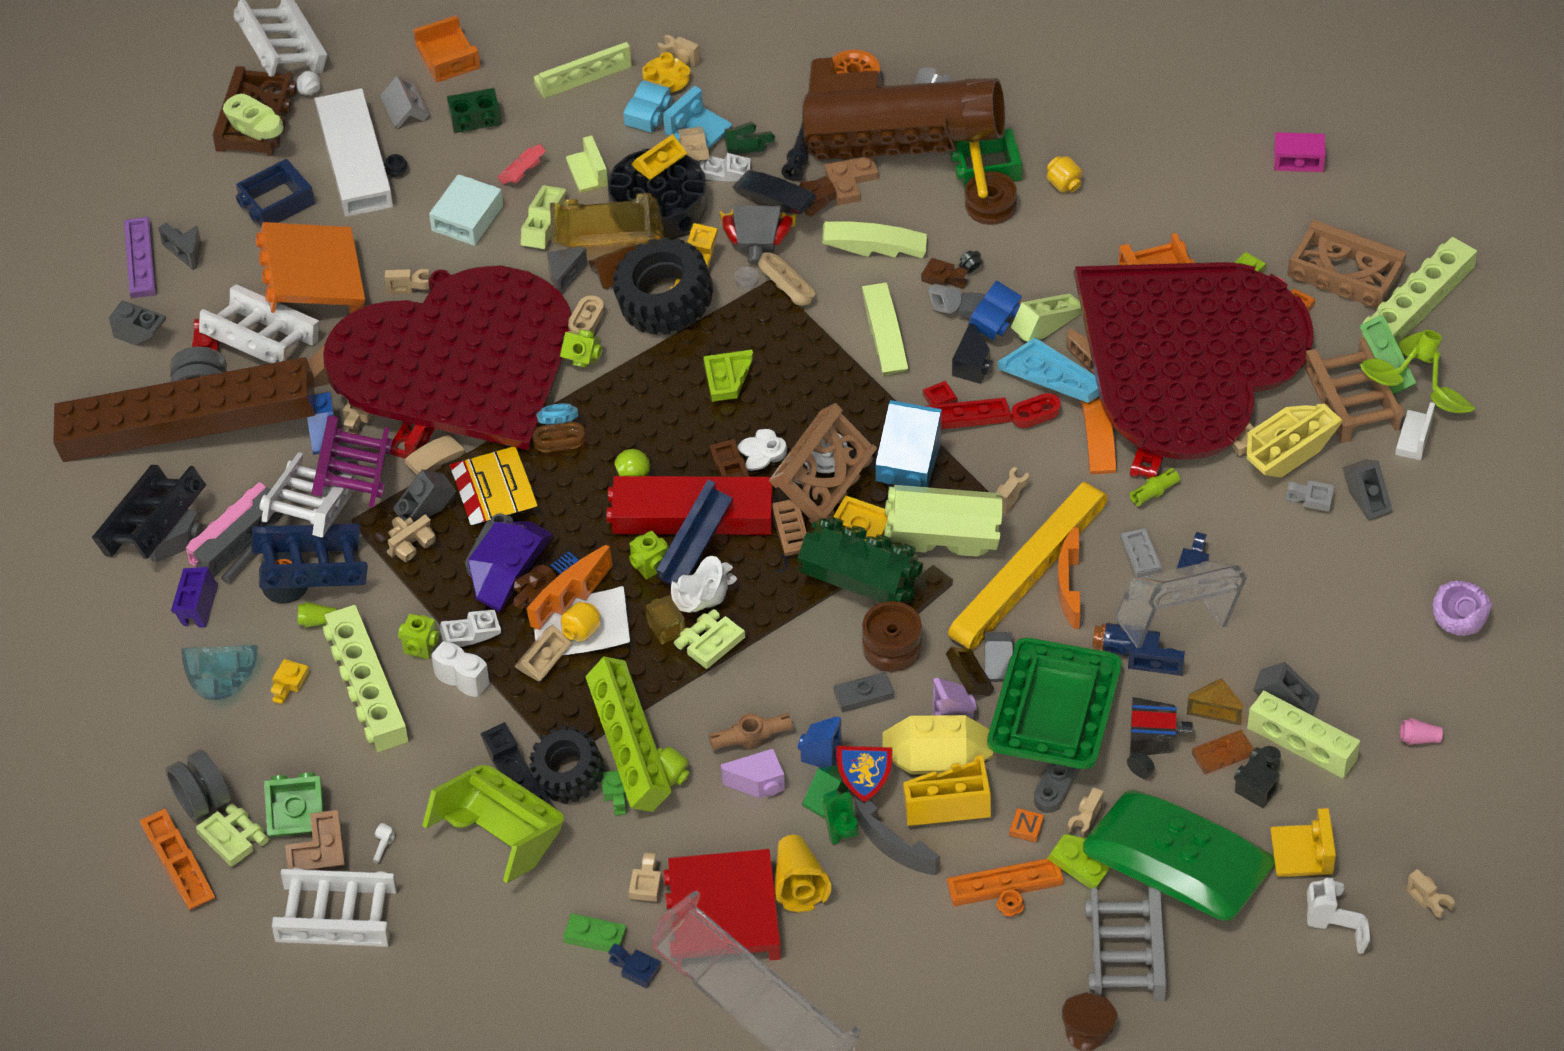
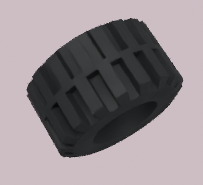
[529,726,605,803]

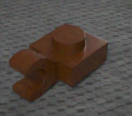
[921,258,968,288]

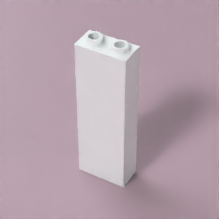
[315,88,393,217]

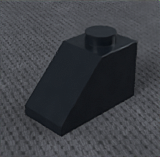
[952,323,993,384]

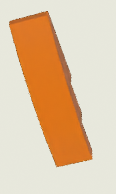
[527,545,613,630]
[140,809,215,911]

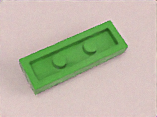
[1359,314,1417,396]

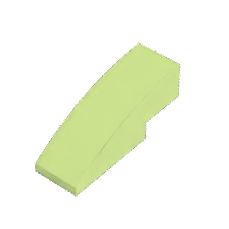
[521,185,566,249]

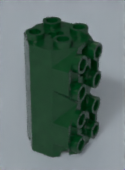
[798,516,923,603]

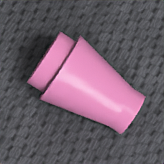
[1399,718,1443,745]

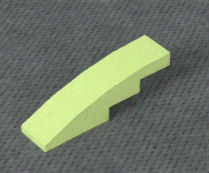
[822,222,927,258]
[862,282,908,376]

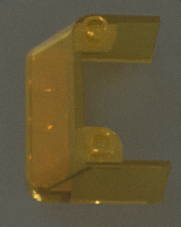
[550,193,664,248]

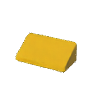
[632,134,688,180]

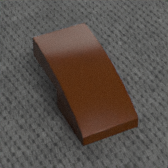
[709,439,749,477]

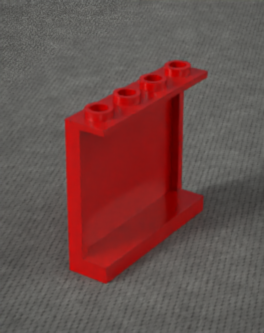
[663,849,781,969]

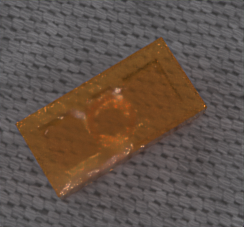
[1192,729,1254,774]

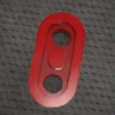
[1011,393,1061,428]

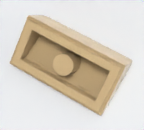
[515,624,572,681]

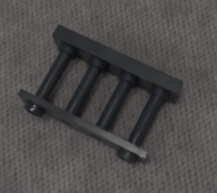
[91,465,206,559]

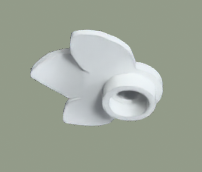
[737,429,787,471]

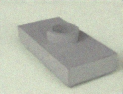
[1120,528,1162,580]

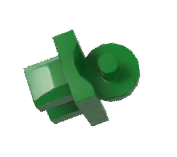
[822,790,858,845]

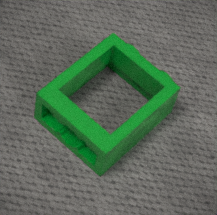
[950,129,1022,189]

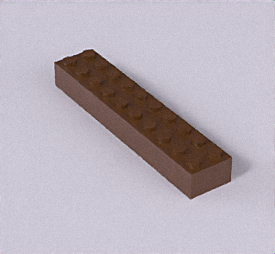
[53,357,315,462]

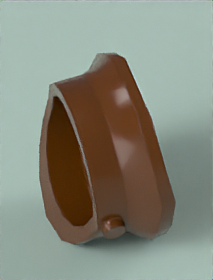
[1062,992,1118,1051]

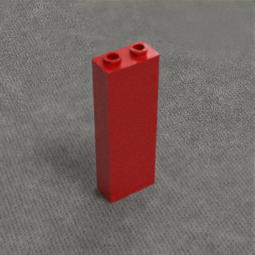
[607,476,773,535]

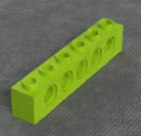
[585,657,672,812]

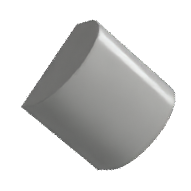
[928,284,961,314]

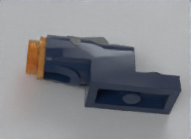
[1092,623,1185,676]

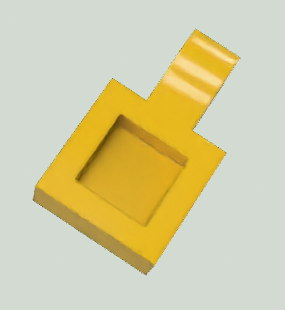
[271,659,309,704]

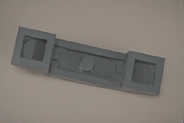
[854,796,940,875]

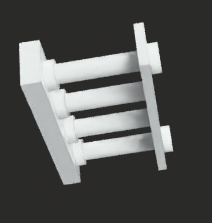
[234,0,327,77]
[199,284,319,363]
[260,452,357,538]
[272,868,397,947]

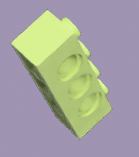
[1247,690,1360,779]

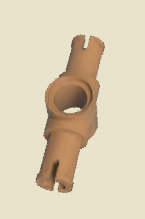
[708,712,793,751]

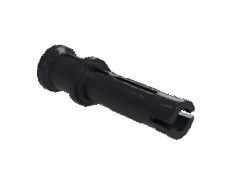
[781,120,808,181]

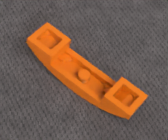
[1080,396,1116,474]
[1057,527,1080,629]

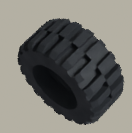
[612,237,713,335]

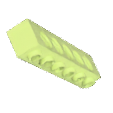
[1362,237,1477,344]
[322,605,408,752]

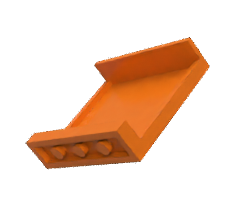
[256,222,365,313]

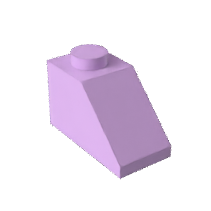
[933,678,977,720]
[720,749,785,798]

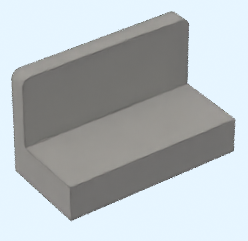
[380,76,430,128]

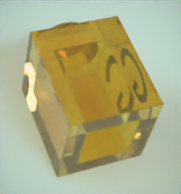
[645,595,685,645]

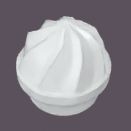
[296,71,320,96]

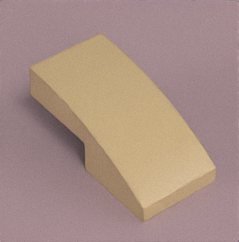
[678,126,709,161]
[404,435,465,475]

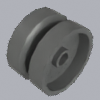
[170,346,227,382]
[165,749,231,821]

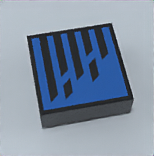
[549,550,580,577]

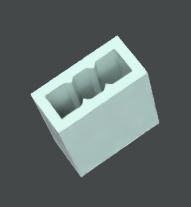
[429,174,503,246]

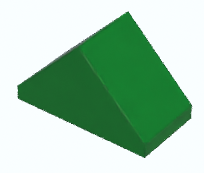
[802,765,849,819]

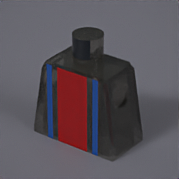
[1130,697,1193,755]

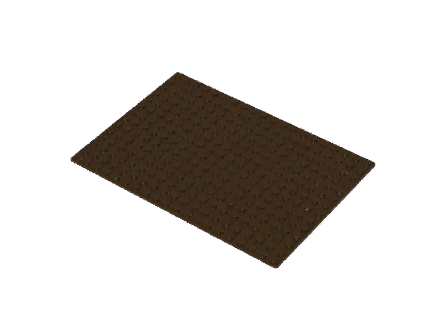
[352,280,989,760]

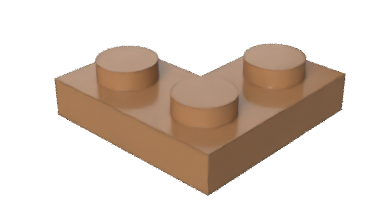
[824,157,878,206]
[285,810,345,871]

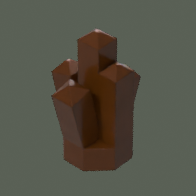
[799,176,836,217]
[513,564,557,610]

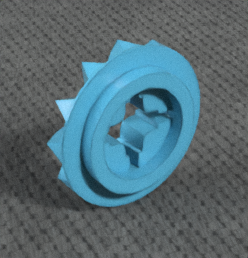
[536,404,578,425]

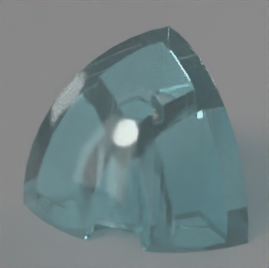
[181,645,258,700]

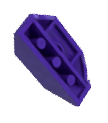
[468,521,553,612]

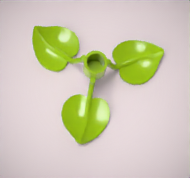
[1360,329,1476,413]

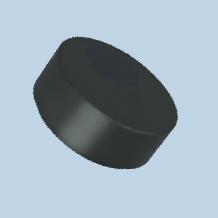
[1127,751,1155,779]

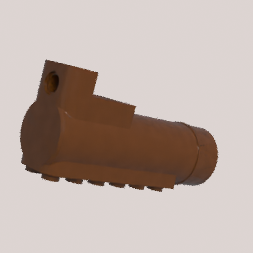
[802,57,1005,161]

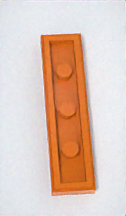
[946,858,1064,907]

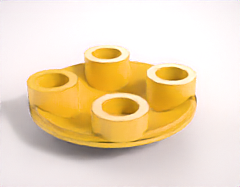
[642,52,690,93]

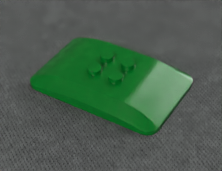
[987,638,1122,769]
[1083,790,1275,921]

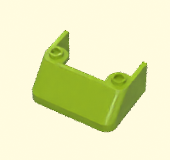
[422,765,564,883]

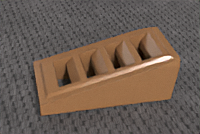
[1066,329,1095,375]
[772,500,807,556]

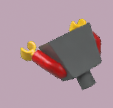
[719,206,797,265]

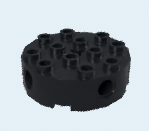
[608,148,707,240]

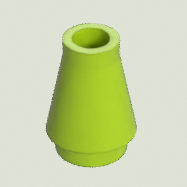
[297,601,336,628]

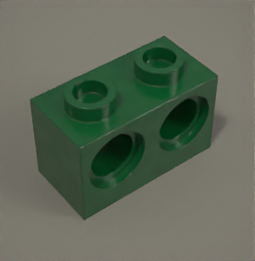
[447,88,501,133]

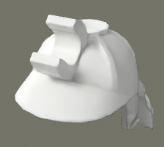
[671,556,737,613]

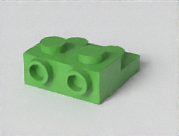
[264,773,324,838]

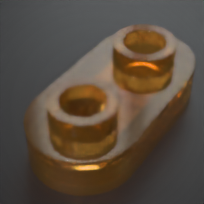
[533,422,585,452]

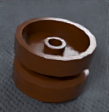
[862,601,922,672]

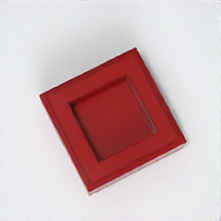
[923,380,957,405]

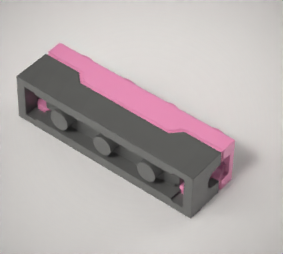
[186,482,284,577]

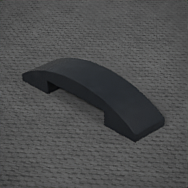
[480,722,554,807]

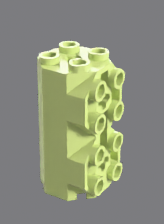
[884,485,1002,557]

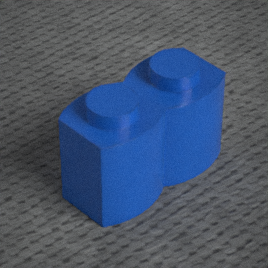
[968,280,1022,341]

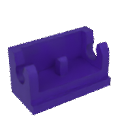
[171,567,218,628]

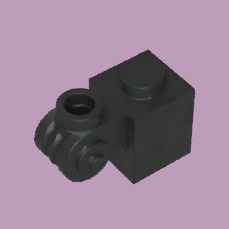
[1234,746,1281,808]

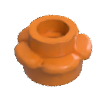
[996,889,1024,917]

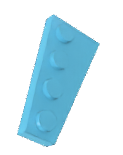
[998,338,1099,403]

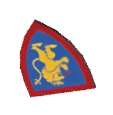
[836,746,892,804]

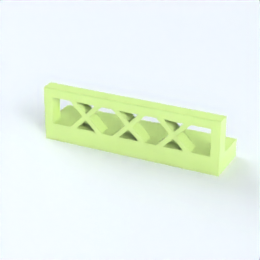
[534,42,631,98]

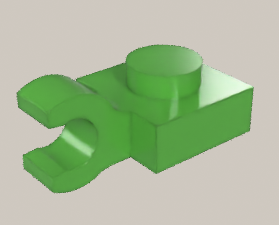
[601,770,627,816]

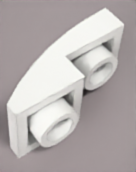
[698,153,751,181]
[439,610,501,647]

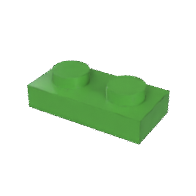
[563,913,627,952]

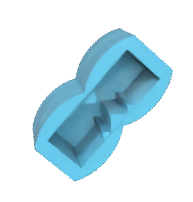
[623,80,673,133]

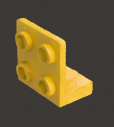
[1270,808,1336,877]

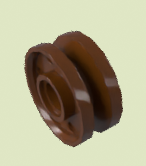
[965,171,1017,225]

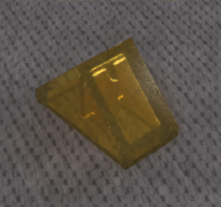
[1186,678,1244,726]

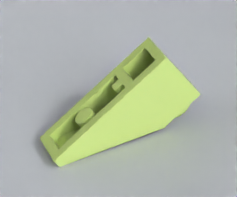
[1010,293,1082,342]

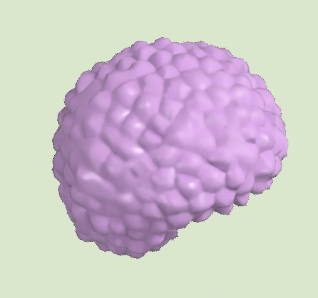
[1432,580,1492,636]

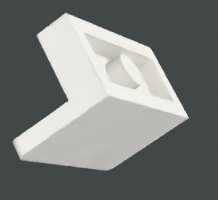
[1395,402,1435,461]

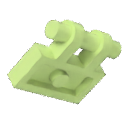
[674,609,745,669]
[196,804,269,867]

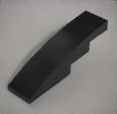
[733,170,817,214]

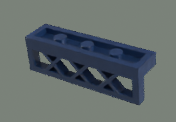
[657,479,733,585]

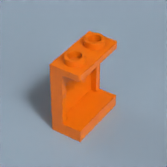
[413,15,481,83]
[1118,233,1195,265]

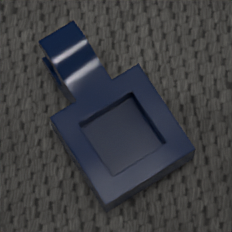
[1176,532,1209,581]
[608,944,661,989]

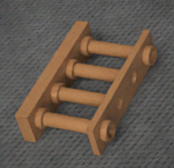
[1304,337,1404,443]

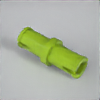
[1129,468,1180,506]

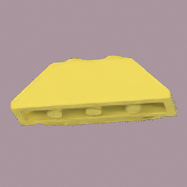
[1247,404,1342,478]
[882,715,993,774]

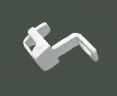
[1307,878,1370,954]

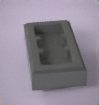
[833,672,894,712]

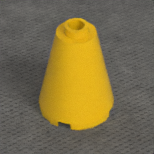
[775,834,831,912]

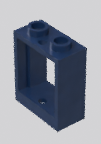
[236,158,315,227]

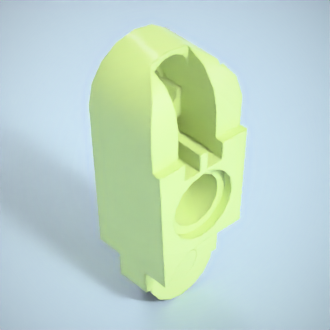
[223,94,283,140]

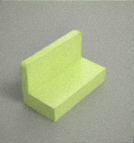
[566,136,608,193]

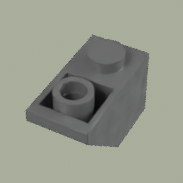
[109,300,166,345]
[393,469,456,522]

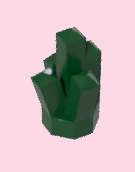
[724,122,775,154]

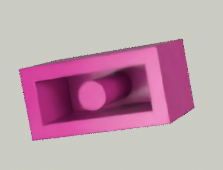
[1273,132,1325,172]

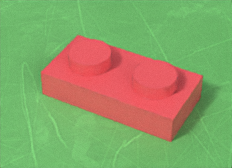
[497,144,546,184]

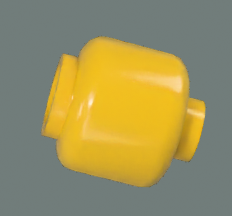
[1046,156,1083,193]
[560,602,601,642]

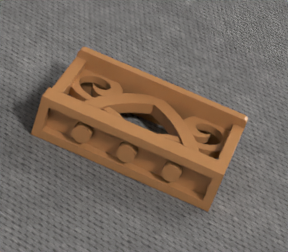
[1287,219,1406,309]
[769,403,877,524]

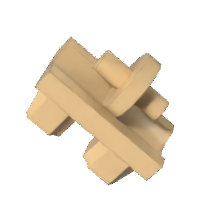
[387,514,436,562]

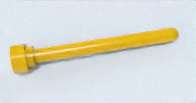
[969,141,988,198]

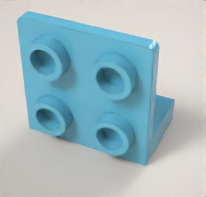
[663,86,732,150]

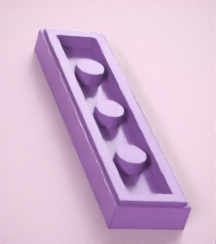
[124,217,156,298]

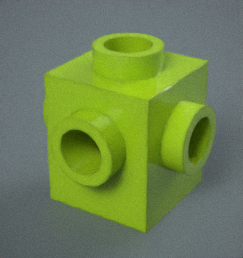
[560,329,603,367]
[629,531,668,580]
[398,613,439,659]

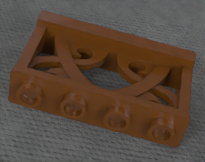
[213,66,297,156]

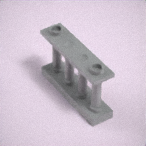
[1085,888,1166,1001]

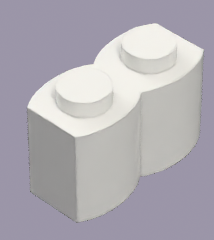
[431,641,489,697]

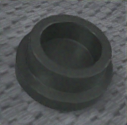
[959,250,983,273]

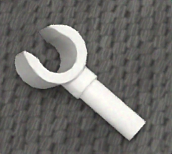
[373,823,395,863]

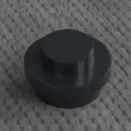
[384,154,408,177]

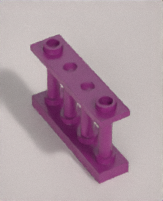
[311,415,392,507]

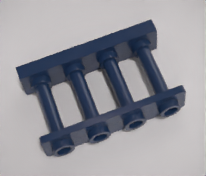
[251,524,368,589]

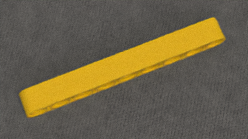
[948,481,1108,650]

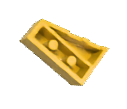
[903,754,991,826]

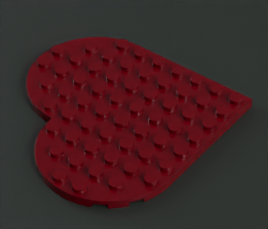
[1073,262,1313,460]
[323,265,572,450]

